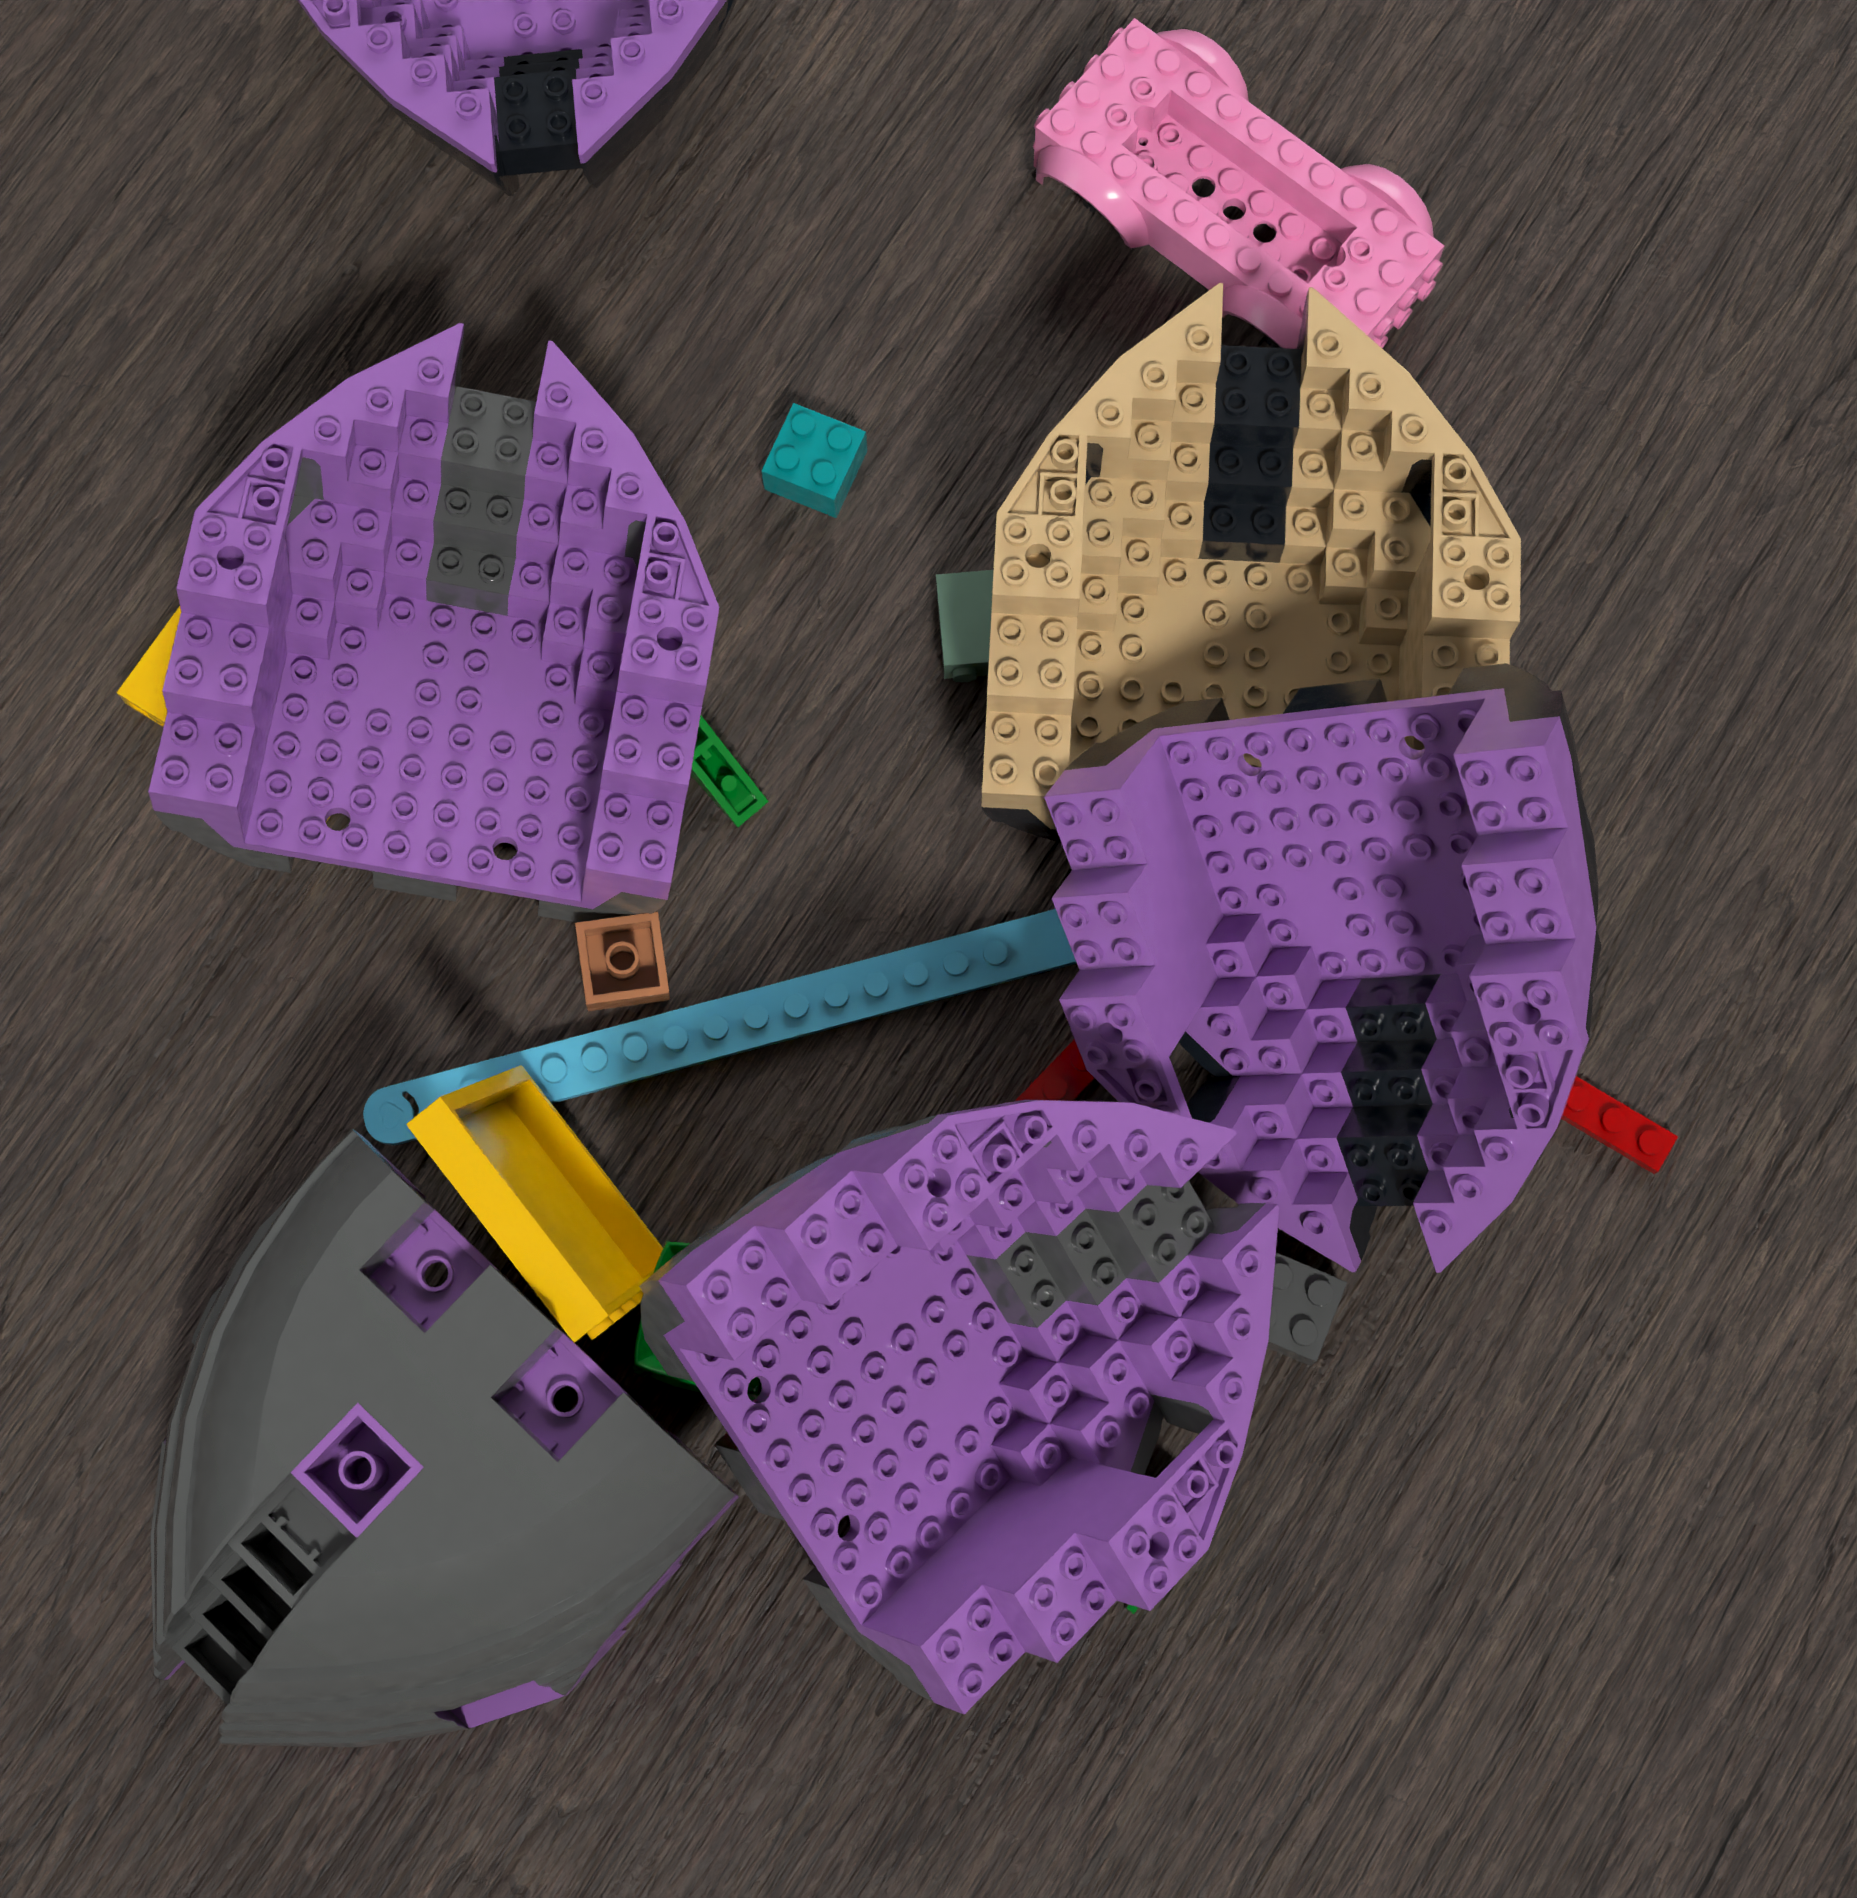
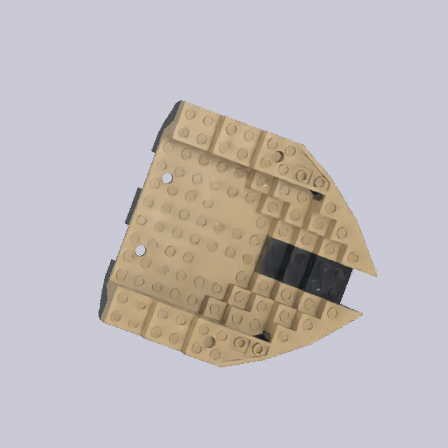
[981,283,1521,843]

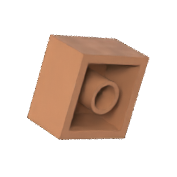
[575,912,670,1011]

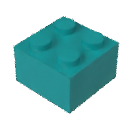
[761,403,868,518]

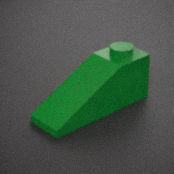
[690,715,769,827]

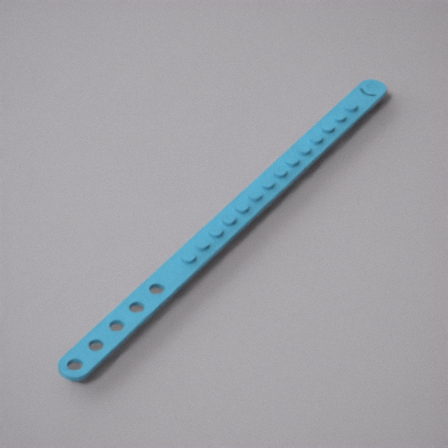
[363,909,1076,1145]

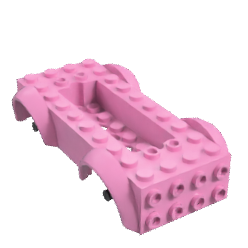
[1033,18,1444,349]

